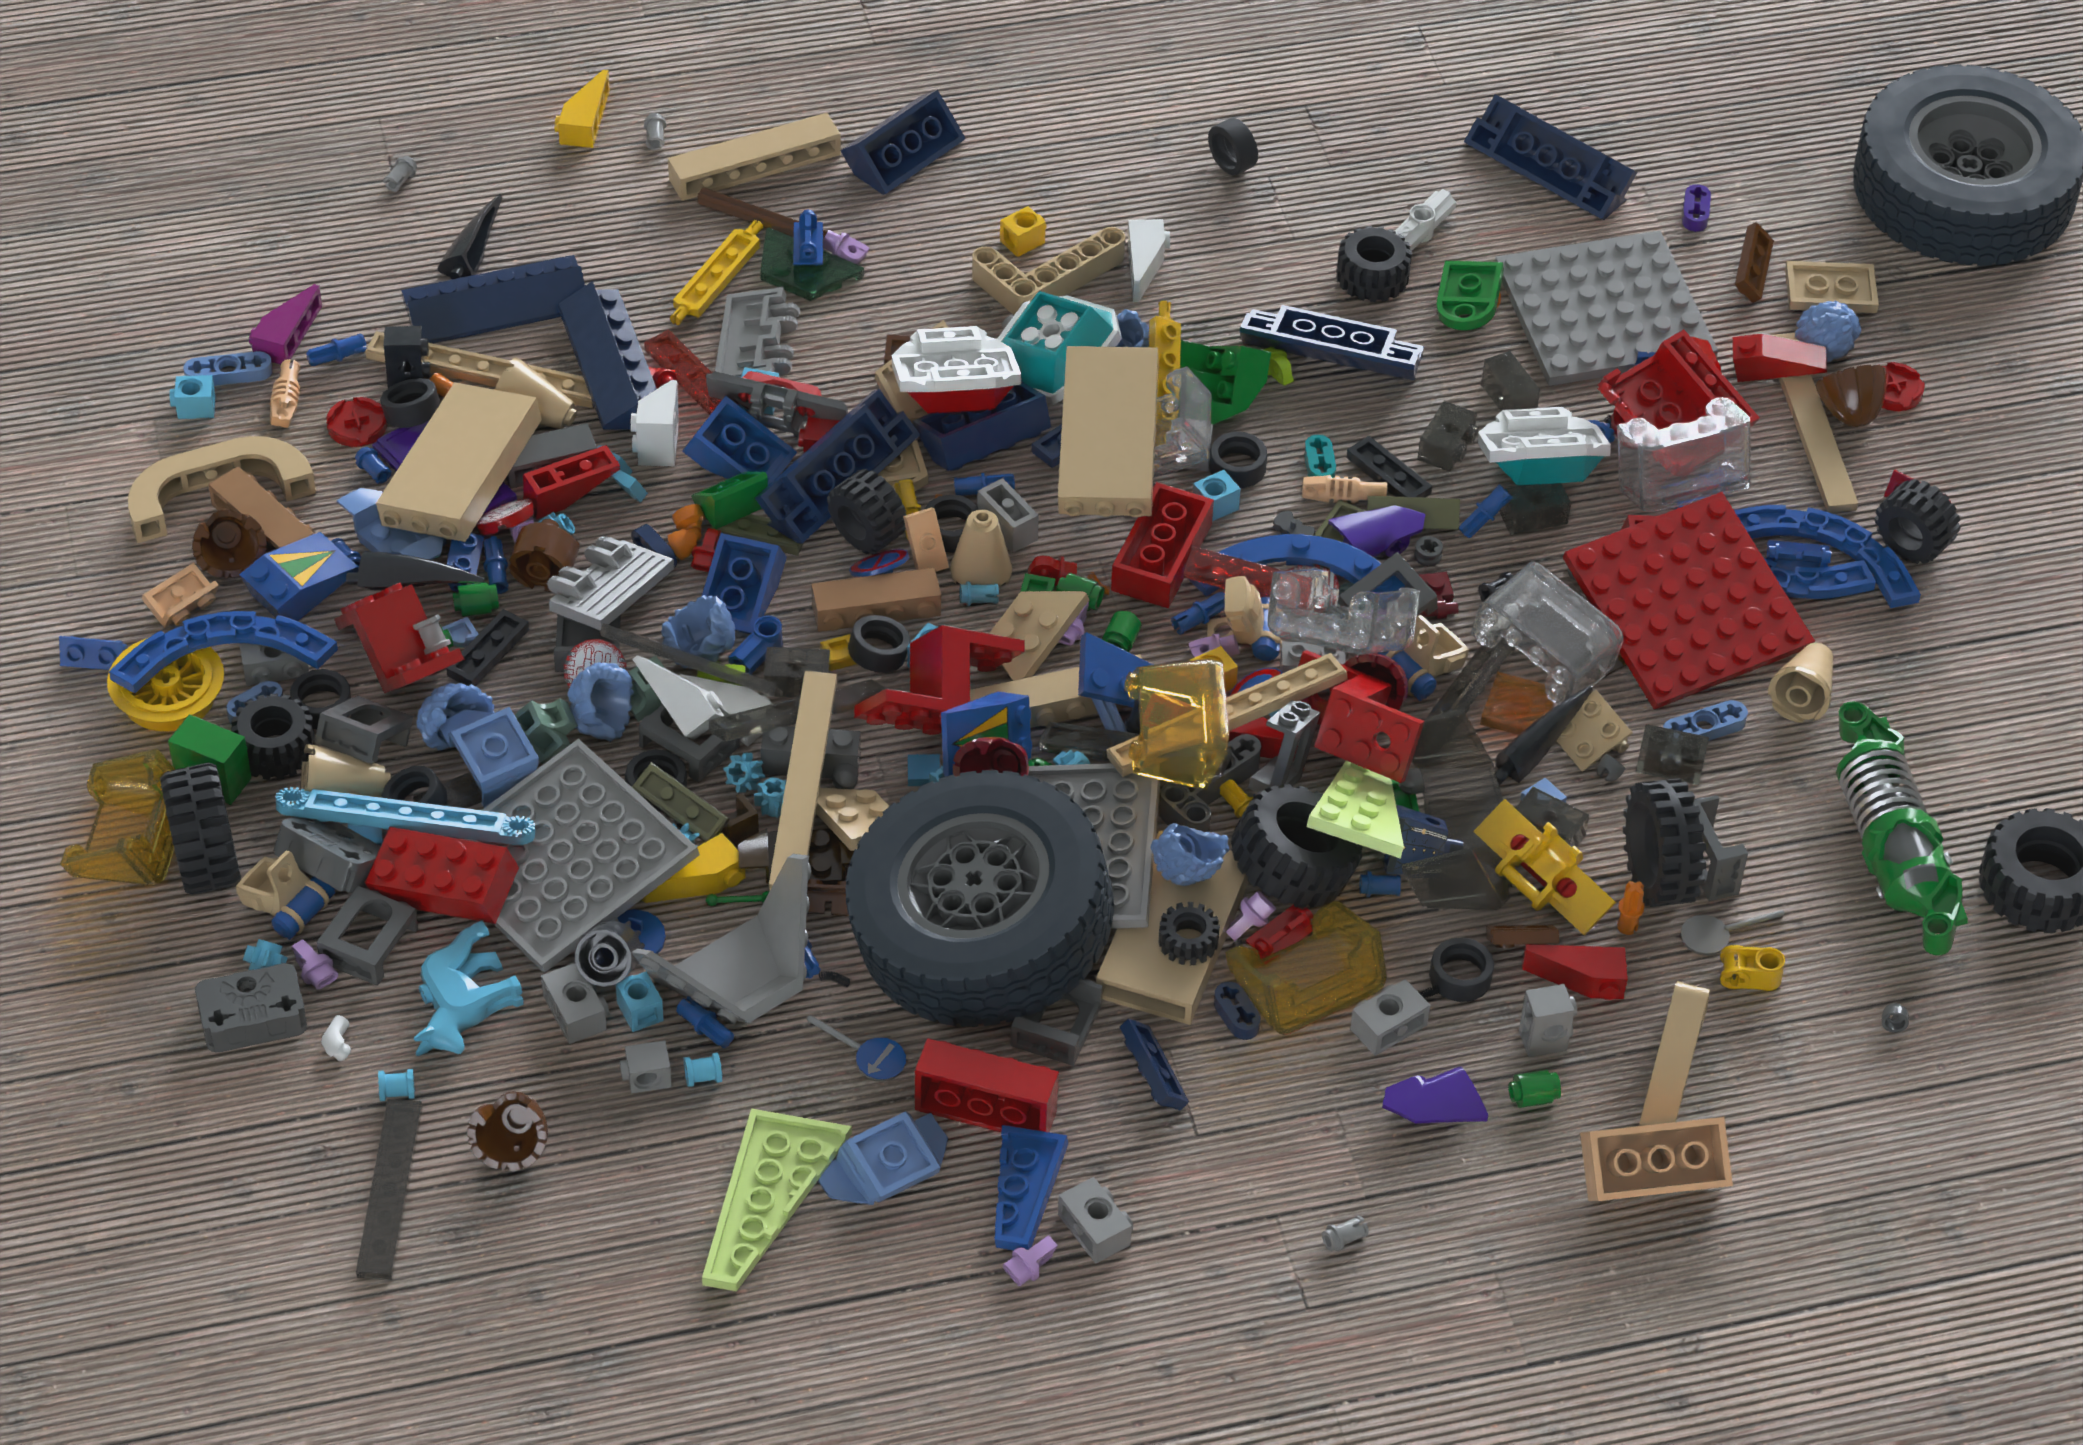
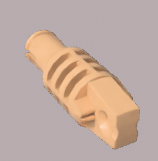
[270,359,300,428]
[1302,475,1387,504]

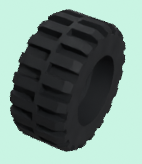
[160,763,241,895]
[1231,784,1363,908]
[1979,808,2083,933]

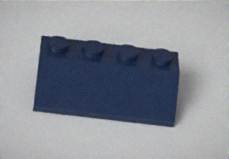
[840,90,966,195]
[912,381,1052,471]

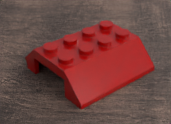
[1597,329,1760,476]

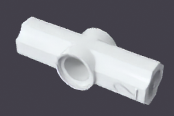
[1395,189,1456,250]

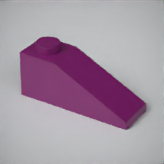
[249,284,322,365]

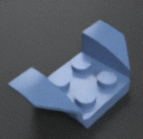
[337,488,447,560]
[439,707,539,808]
[818,1111,948,1205]

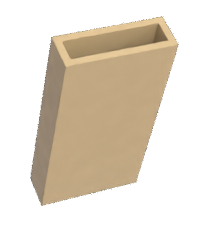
[1058,346,1159,517]
[376,382,542,542]
[1096,831,1249,1025]

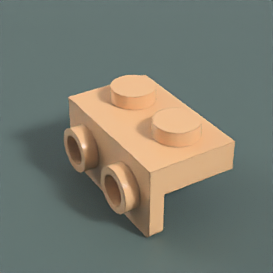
[142,563,219,628]

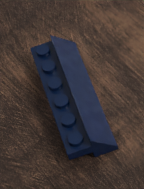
[1464,94,1638,220]
[401,255,585,344]
[557,281,657,430]
[1239,305,1424,381]
[755,389,920,544]

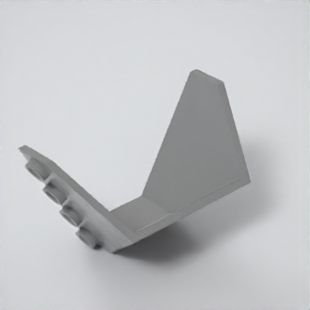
[631,854,811,1024]

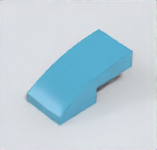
[597,445,647,503]

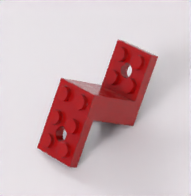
[334,583,465,694]
[854,625,1025,735]
[1298,650,1425,783]

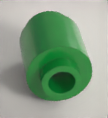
[1056,573,1105,611]
[452,582,499,617]
[1102,611,1142,652]
[1508,1070,1561,1108]

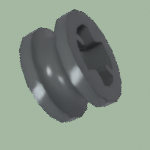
[1414,536,1443,567]

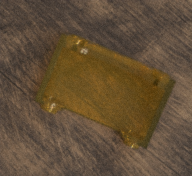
[1125,659,1229,790]
[60,749,176,885]
[1225,900,1387,1035]

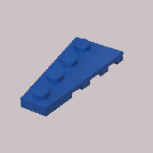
[1078,632,1199,712]
[994,1125,1069,1251]

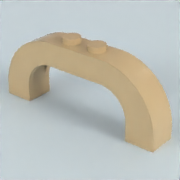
[128,436,316,543]

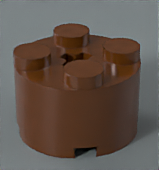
[509,519,580,592]

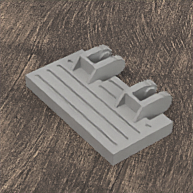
[715,287,800,377]
[547,536,674,631]

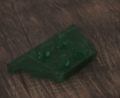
[760,227,864,301]

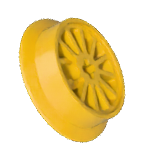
[107,638,224,731]

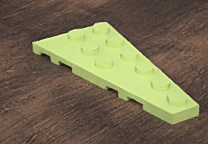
[1306,761,1404,859]
[702,1109,852,1292]

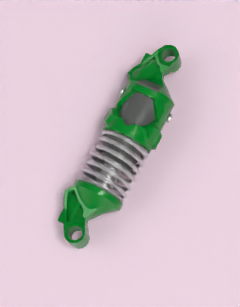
[1836,701,1968,955]

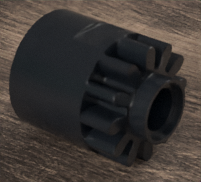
[575,918,645,987]

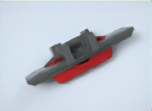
[706,371,848,438]

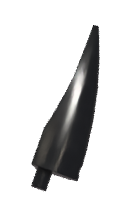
[437,194,502,280]
[346,551,484,591]
[1491,686,1593,785]

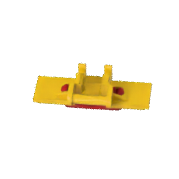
[1473,799,1616,936]

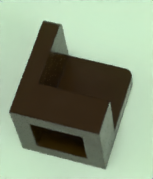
[719,793,759,849]

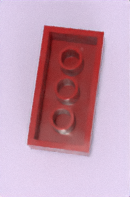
[1111,482,1214,609]
[365,827,519,924]
[915,1038,1059,1132]

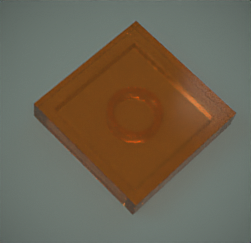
[1480,672,1559,735]

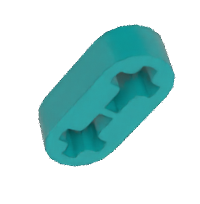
[1304,435,1336,478]

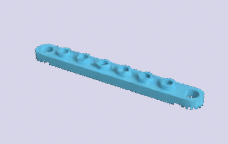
[276,787,535,845]

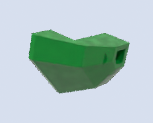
[1179,340,1271,428]

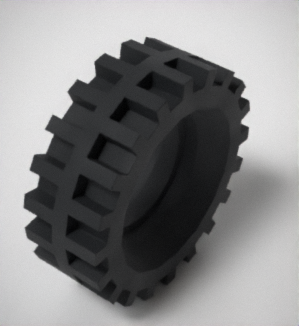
[1623,779,1706,907]

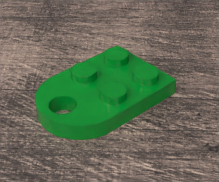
[1436,261,1504,330]

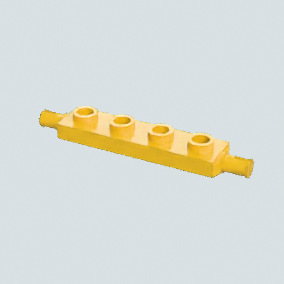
[670,220,763,325]
[1149,301,1181,453]

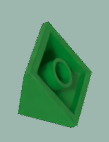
[691,472,768,529]

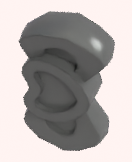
[1273,511,1315,536]

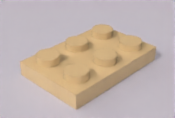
[1785,261,1879,313]

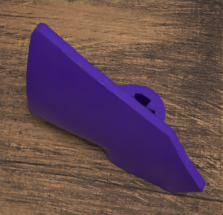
[1328,505,1426,557]
[1382,1067,1488,1124]

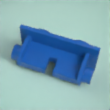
[793,209,823,265]
[446,533,484,592]
[1766,540,1831,571]
[59,636,128,670]

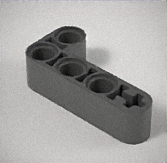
[1159,734,1261,832]

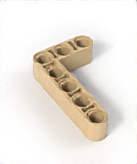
[972,227,1125,315]
[1639,981,1710,1126]

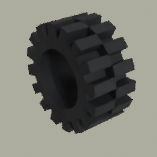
[1158,902,1220,966]

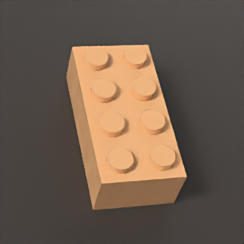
[1580,1117,1733,1201]

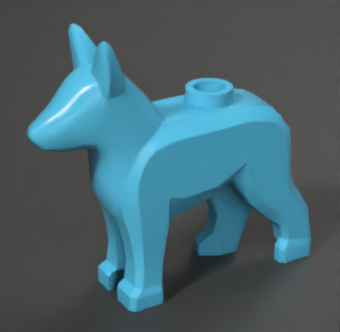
[414,920,524,1056]

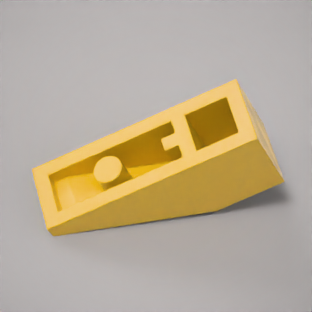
[554,70,610,148]
[642,833,746,903]

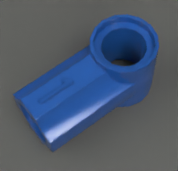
[728,615,783,676]

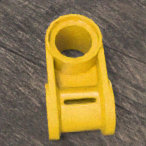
[1720,945,1785,991]

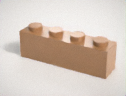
[208,466,316,553]
[811,568,941,632]

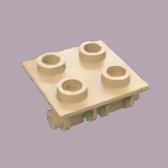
[1556,690,1633,772]

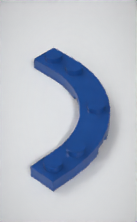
[1674,496,1876,599]
[1734,505,1921,608]
[1187,534,1405,608]
[109,611,338,694]

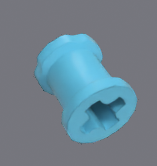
[683,1052,722,1087]
[378,1069,415,1101]

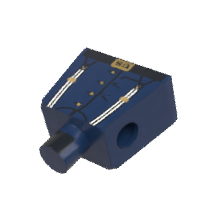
[1383,805,1463,874]

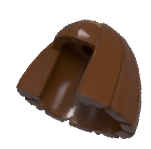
[1816,365,1887,427]
[192,509,266,578]
[467,1091,548,1171]

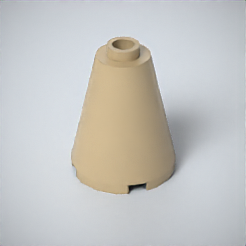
[494,357,577,429]
[950,510,1012,586]
[1768,643,1834,723]
[300,744,391,798]

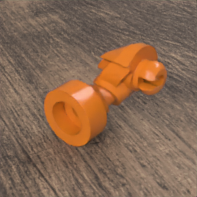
[667,504,705,560]

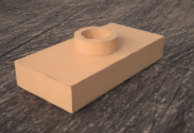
[903,507,949,572]

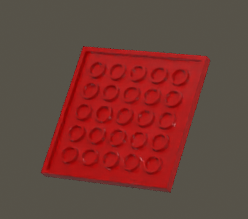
[1562,492,1815,710]

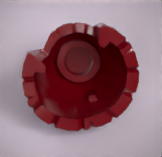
[1343,653,1408,711]
[953,737,1029,777]

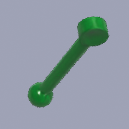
[705,891,770,907]

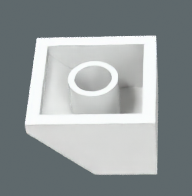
[631,380,679,467]

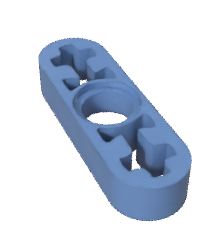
[183,351,273,386]
[1661,700,1748,750]

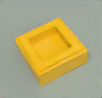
[820,634,856,671]

